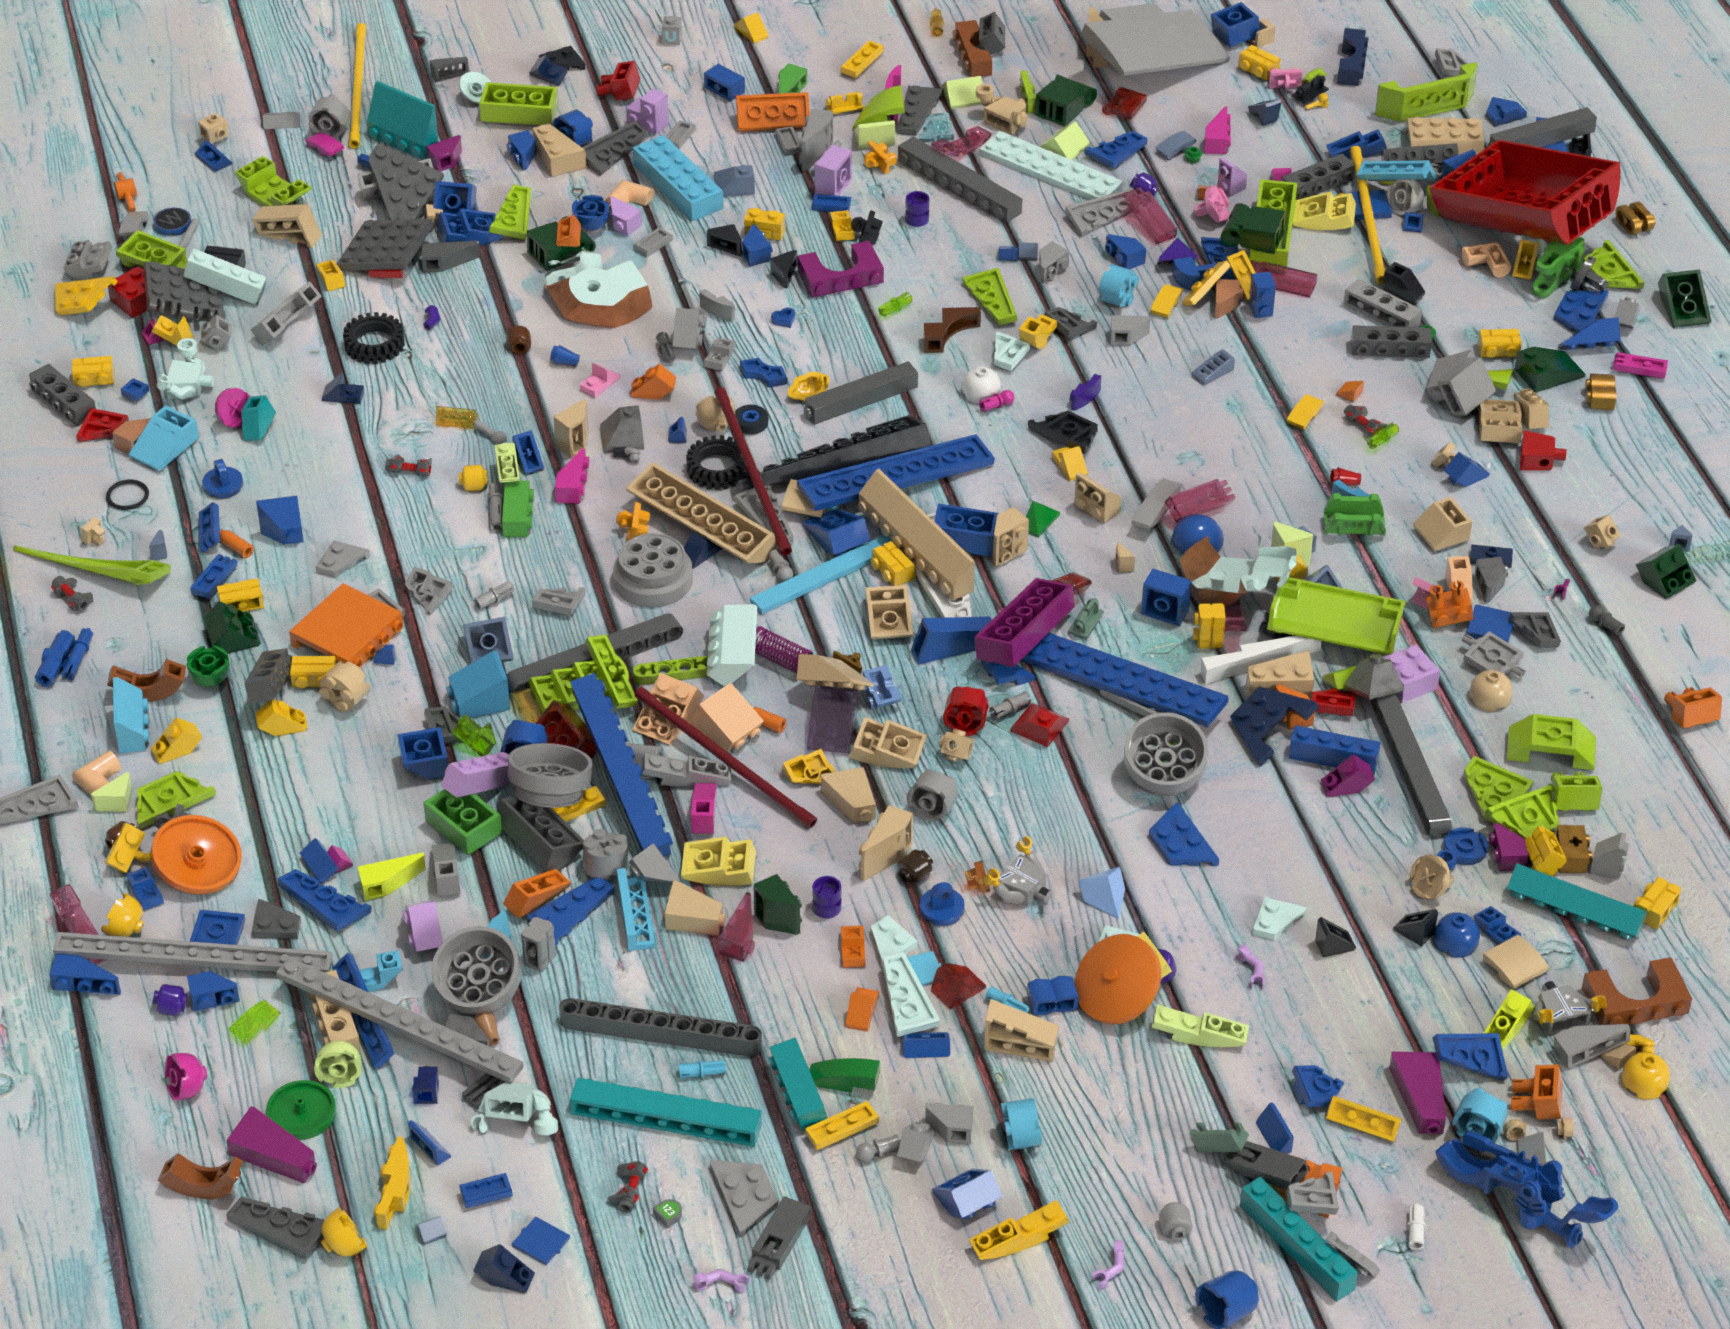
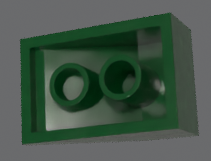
[1658,269,1712,328]
[1514,347,1586,393]

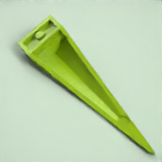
[13,545,171,586]

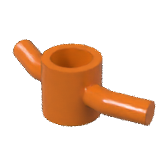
[114,172,137,212]

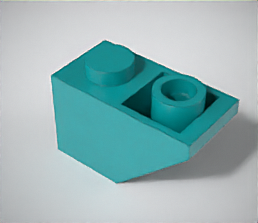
[242,395,276,441]

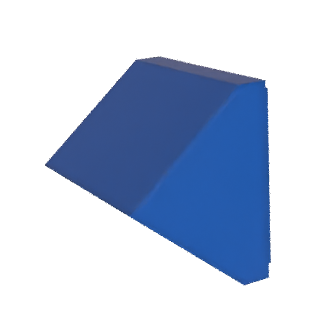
[668,417,687,443]

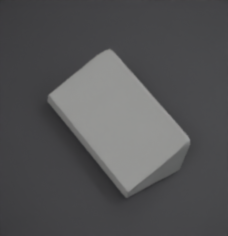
[262,111,300,129]
[1517,1132,1546,1165]

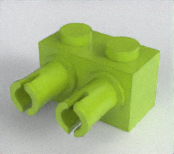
[1551,772,1603,811]

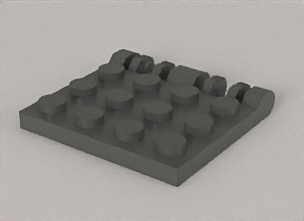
[144,261,226,322]

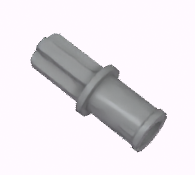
[474,581,515,610]

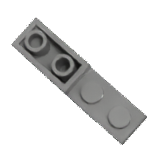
[642,753,731,788]

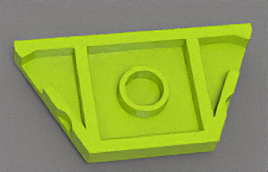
[1583,240,1644,289]
[137,771,216,829]
[1484,784,1560,840]

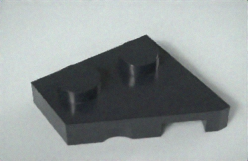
[539,46,586,70]

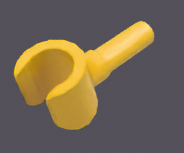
[1305,93,1329,110]

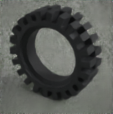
[343,312,405,364]
[686,435,748,490]

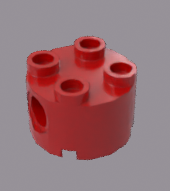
[943,686,989,736]

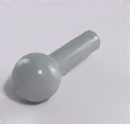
[474,419,507,445]

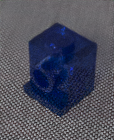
[412,1066,439,1104]

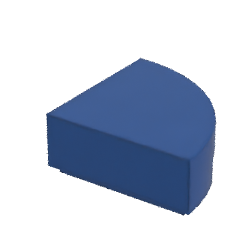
[373,644,396,665]

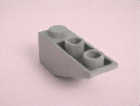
[431,842,461,896]

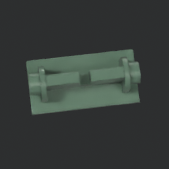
[1068,598,1104,638]

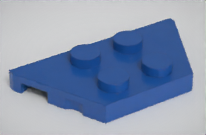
[1554,291,1609,332]
[1149,803,1219,866]

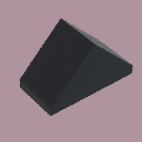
[707,224,742,256]
[770,250,797,288]
[1393,909,1438,947]
[1315,917,1356,957]

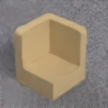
[1248,19,1276,48]

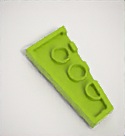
[489,184,531,240]

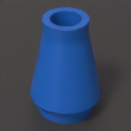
[550,345,580,366]

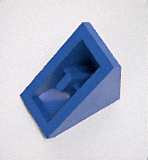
[512,430,544,474]

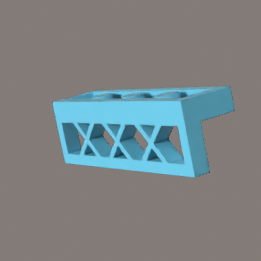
[1356,160,1436,181]
[617,868,655,951]

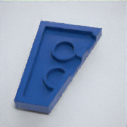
[1084,131,1148,169]
[1432,1033,1508,1081]

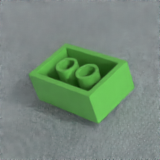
[423,789,502,855]

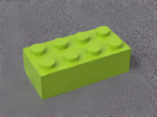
[479,82,558,125]

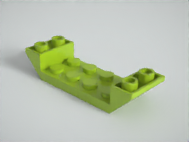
[1375,62,1478,122]

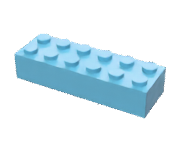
[632,135,724,221]

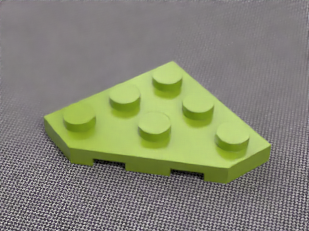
[1464,756,1534,824]

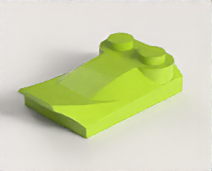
[116,230,187,269]

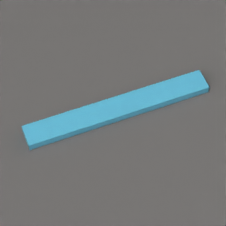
[750,535,894,615]

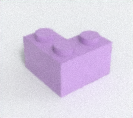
[626,88,669,135]
[402,900,443,952]

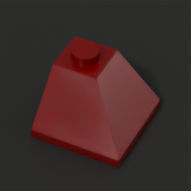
[1010,703,1069,747]

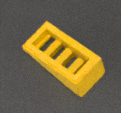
[316,259,345,291]

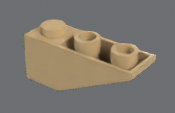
[1514,389,1549,429]

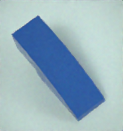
[1326,129,1387,159]

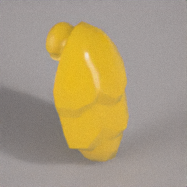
[787,372,829,402]

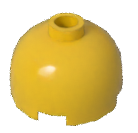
[101,892,144,937]
[1621,1052,1670,1100]
[321,1207,368,1257]

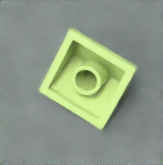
[941,76,982,109]
[854,121,895,149]
[1039,121,1090,160]
[1271,522,1313,567]

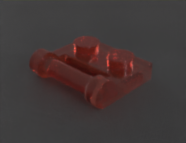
[1102,87,1147,120]

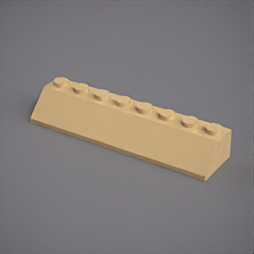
[626,462,777,563]
[858,469,975,601]

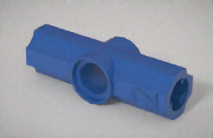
[35,630,75,687]

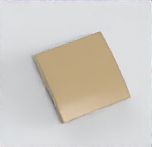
[781,479,825,517]
[1483,935,1549,989]

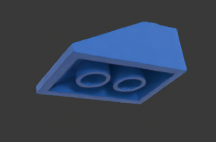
[934,503,999,556]
[802,508,870,556]

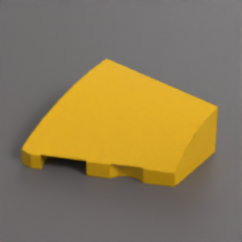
[782,749,836,784]

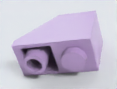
[1217,157,1247,197]

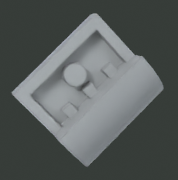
[63,240,113,280]

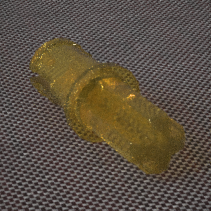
[930,8,944,37]

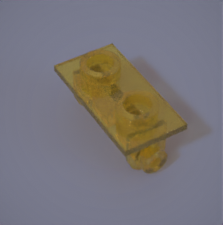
[436,406,478,429]

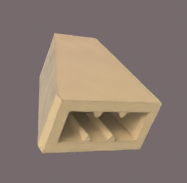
[821,767,876,823]
[664,881,726,936]

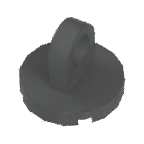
[1570,256,1608,291]

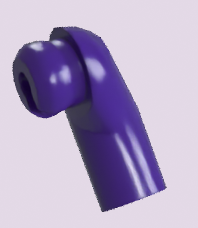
[423,305,440,330]

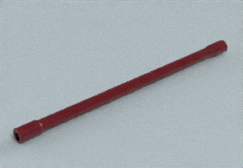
[714,387,792,556]
[634,686,817,829]

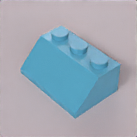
[113,677,150,753]

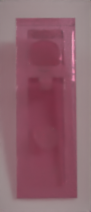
[718,892,755,962]

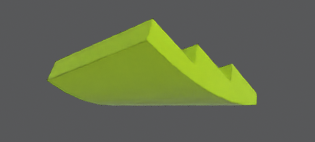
[853,85,905,130]

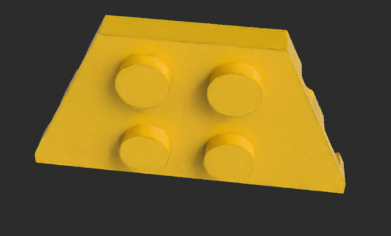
[55,276,117,315]

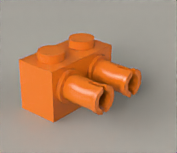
[1426,580,1474,628]
[1664,687,1722,728]
[1511,1064,1563,1120]

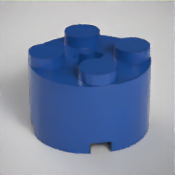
[552,109,593,147]
[500,719,548,754]

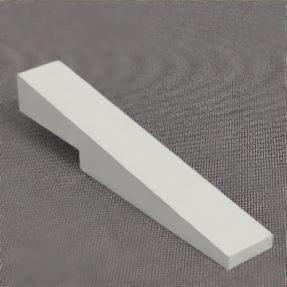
[1200,636,1321,685]

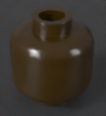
[900,849,933,883]

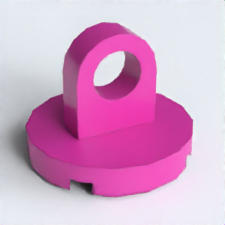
[215,388,250,427]

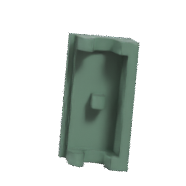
[1189,1122,1249,1153]

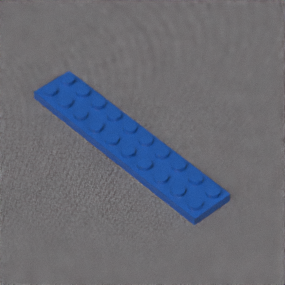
[797,434,995,511]
[1022,633,1229,728]

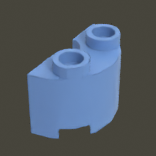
[861,665,902,710]

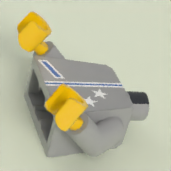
[984,836,1052,907]
[1533,981,1607,1035]

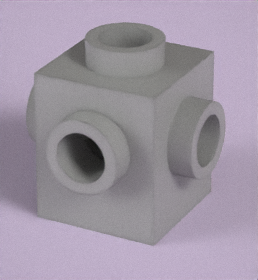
[201,314,232,350]

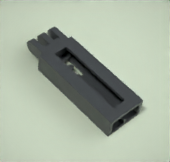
[1221,1141,1309,1190]
[747,1196,811,1280]

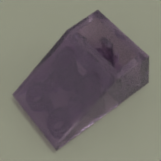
[807,686,858,753]

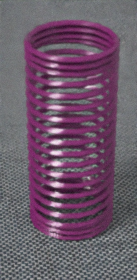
[755,626,813,674]

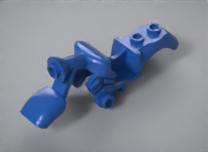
[1435,1131,1618,1248]

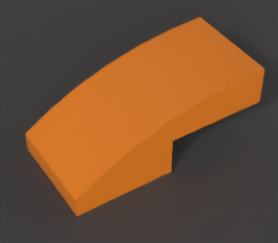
[841,926,866,967]

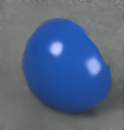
[1171,514,1224,555]

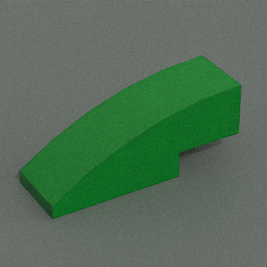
[809,1058,880,1093]

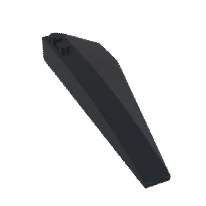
[733,415,931,485]

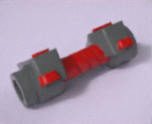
[1344,404,1388,438]
[385,454,432,476]
[51,576,94,611]
[607,1161,648,1213]

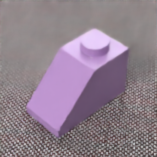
[610,196,642,236]

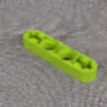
[633,656,708,684]

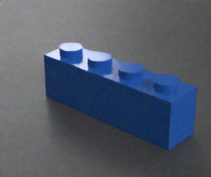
[1289,725,1381,775]

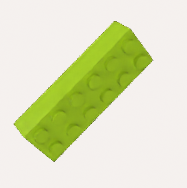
[1249,179,1298,270]

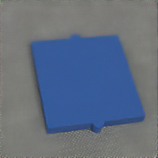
[512,1217,570,1265]

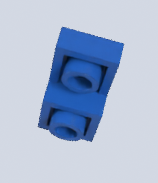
[1473,906,1522,945]

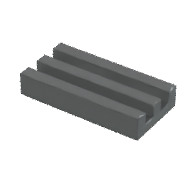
[462,1073,505,1109]

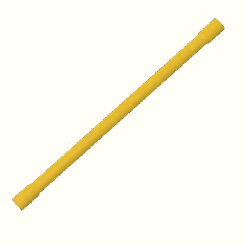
[349,23,366,149]
[1350,146,1385,284]

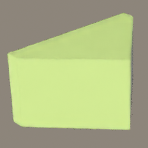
[91,772,132,812]

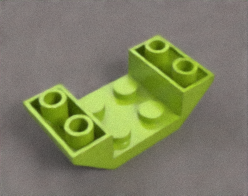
[235,156,312,206]
[1506,714,1596,770]

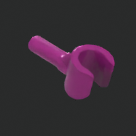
[1553,579,1570,600]

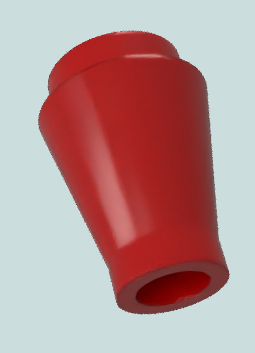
[1330,467,1361,486]

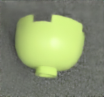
[314,1041,362,1088]

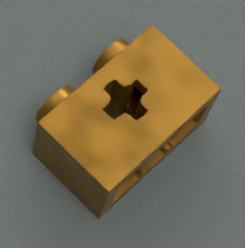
[1556,825,1592,873]

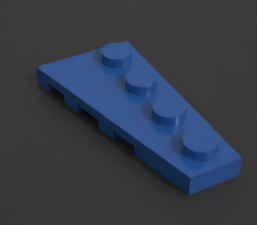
[527,878,614,946]

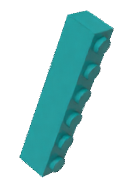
[1507,863,1647,940]
[1240,1177,1358,1302]

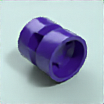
[905,191,930,227]
[812,876,842,919]

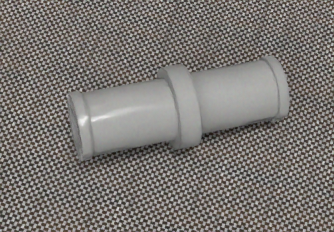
[989,691,1031,720]

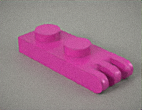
[1613,352,1668,379]

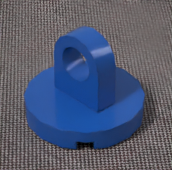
[202,458,244,499]
[920,882,965,926]

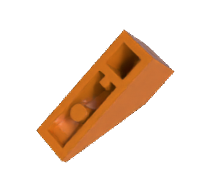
[503,869,571,918]

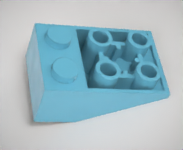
[129,405,199,471]

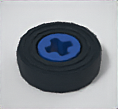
[735,404,769,435]

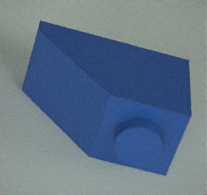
[1444,452,1490,487]

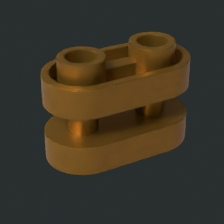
[1615,201,1656,235]

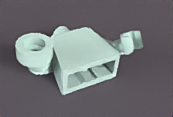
[157,338,214,400]
[470,1082,558,1135]

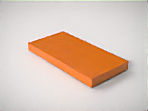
[736,92,810,132]

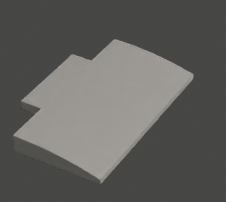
[1081,3,1230,76]

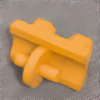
[864,141,897,174]
[616,502,650,541]

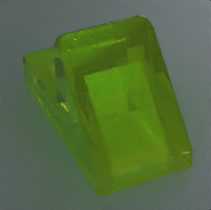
[452,714,496,757]

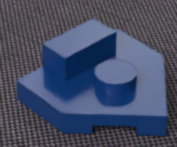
[1486,97,1527,126]
[1292,1065,1344,1107]

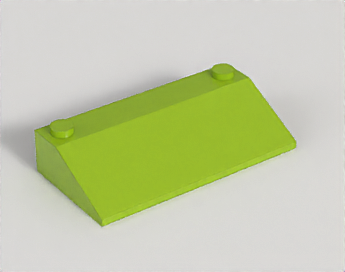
[1267,577,1406,655]

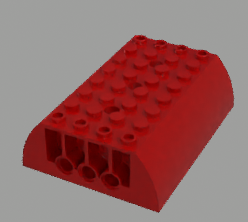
[1429,139,1621,245]

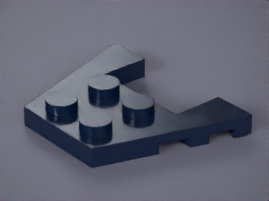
[1230,686,1319,766]

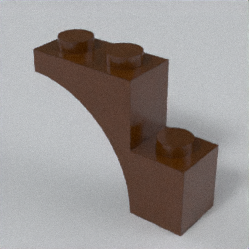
[923,307,981,353]

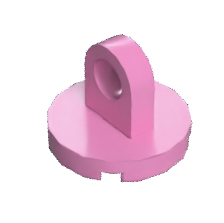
[1193,185,1230,223]

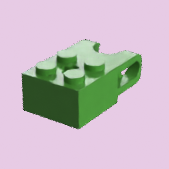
[1532,236,1585,298]

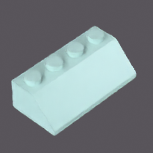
[183,249,267,305]
[707,604,757,687]

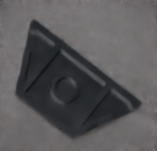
[1028,411,1098,454]

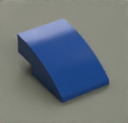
[436,208,503,245]

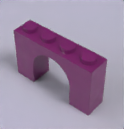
[797,241,884,298]

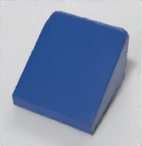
[1403,212,1424,233]
[998,246,1018,261]

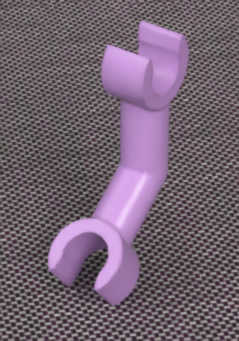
[1236,944,1266,990]
[1092,1240,1124,1289]
[692,1269,750,1293]

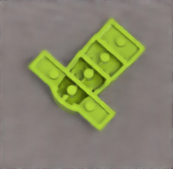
[528,634,638,716]

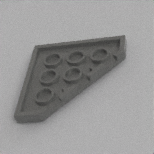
[369,143,444,220]

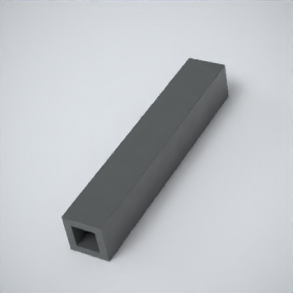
[1488,107,1597,147]
[804,361,918,425]

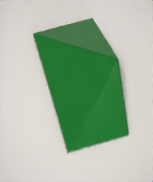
[1026,501,1060,538]

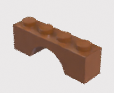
[952,20,992,77]

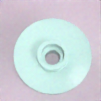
[459,72,491,103]

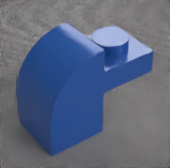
[1172,257,1215,290]

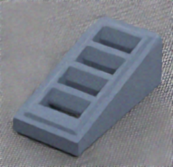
[1192,349,1235,385]

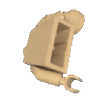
[976,84,1028,135]

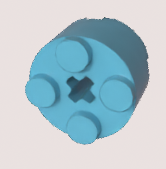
[1099,264,1140,307]
[1452,1088,1508,1143]
[1001,1098,1042,1150]

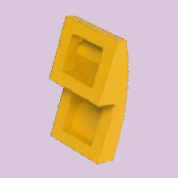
[830,210,855,241]
[1150,284,1183,319]
[1287,394,1324,430]

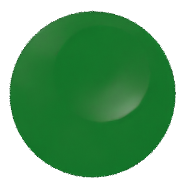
[266,1080,336,1140]

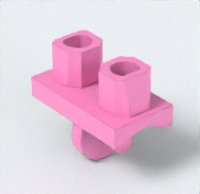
[1269,68,1303,91]

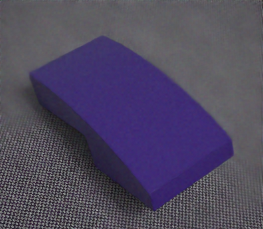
[1069,374,1102,411]

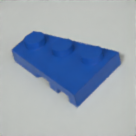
[1201,237,1238,280]

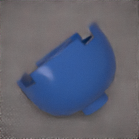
[572,195,609,231]
[1433,912,1480,958]

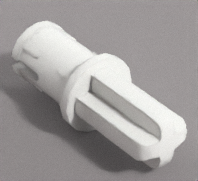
[1407,1203,1427,1250]

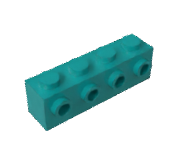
[768,1037,828,1131]

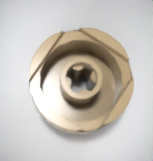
[319,661,370,713]

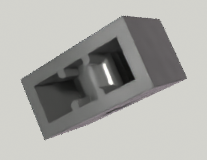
[979,12,1005,55]

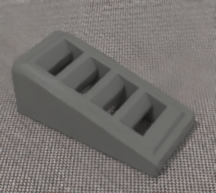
[430,57,469,82]

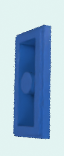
[195,140,233,172]
[902,1032,950,1058]
[1256,1102,1294,1154]
[408,1120,451,1165]

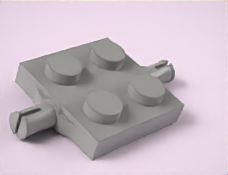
[1461,631,1526,678]

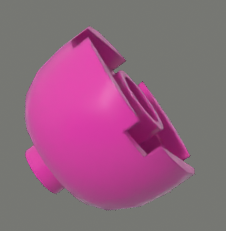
[164,1053,207,1101]

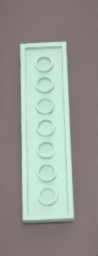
[979,131,1123,200]

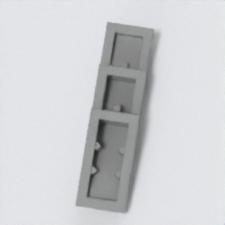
[1131,478,1182,530]

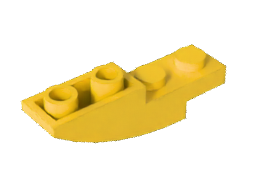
[374,1136,411,1230]
[969,1200,1069,1260]

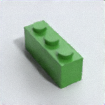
[502,481,534,537]

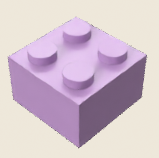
[814,145,852,196]
[1383,644,1440,703]

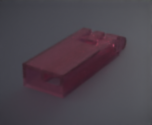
[1123,187,1178,244]
[1250,260,1318,298]
[1165,479,1236,523]

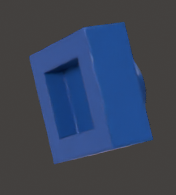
[121,378,149,402]

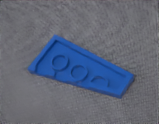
[278,869,372,932]

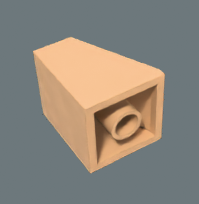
[688,682,764,752]

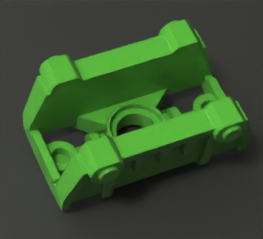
[1324,493,1386,536]

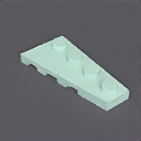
[882,952,940,1037]

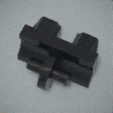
[851,210,883,244]

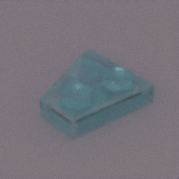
[919,113,954,143]

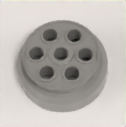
[613,533,693,607]
[1124,713,1208,796]
[507,743,592,808]
[432,926,522,1015]

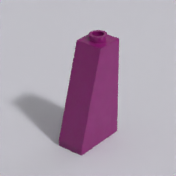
[1389,1051,1446,1135]
[226,1106,317,1183]

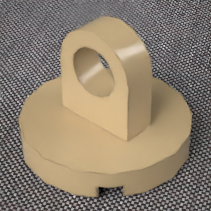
[1410,854,1454,900]

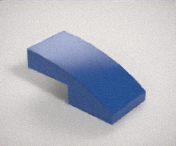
[126,867,164,910]

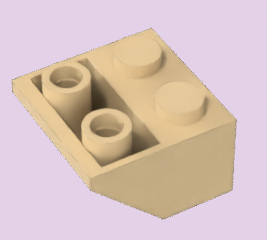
[553,399,589,458]
[1074,472,1122,524]
[1413,497,1472,551]
[993,507,1029,567]

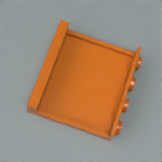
[289,583,403,668]

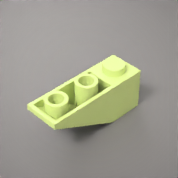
[494,443,520,483]

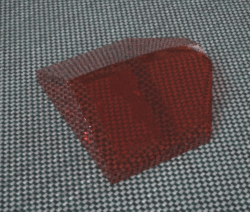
[1051,572,1092,595]
[931,963,986,1010]

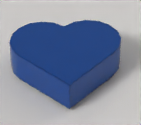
[771,307,795,328]

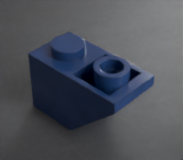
[473,1244,535,1293]

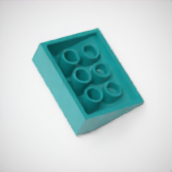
[367,81,438,160]

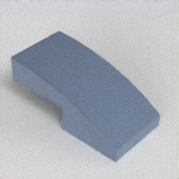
[1155,131,1197,160]

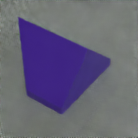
[1157,238,1197,264]

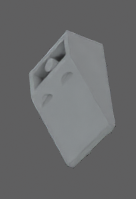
[799,109,833,172]

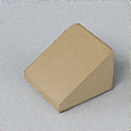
[1115,543,1135,572]
[1601,1044,1636,1070]

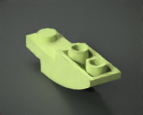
[1152,1004,1249,1047]

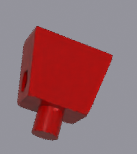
[1520,430,1567,470]

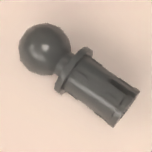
[1588,605,1625,636]

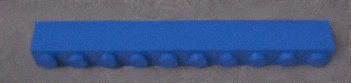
[570,673,673,857]

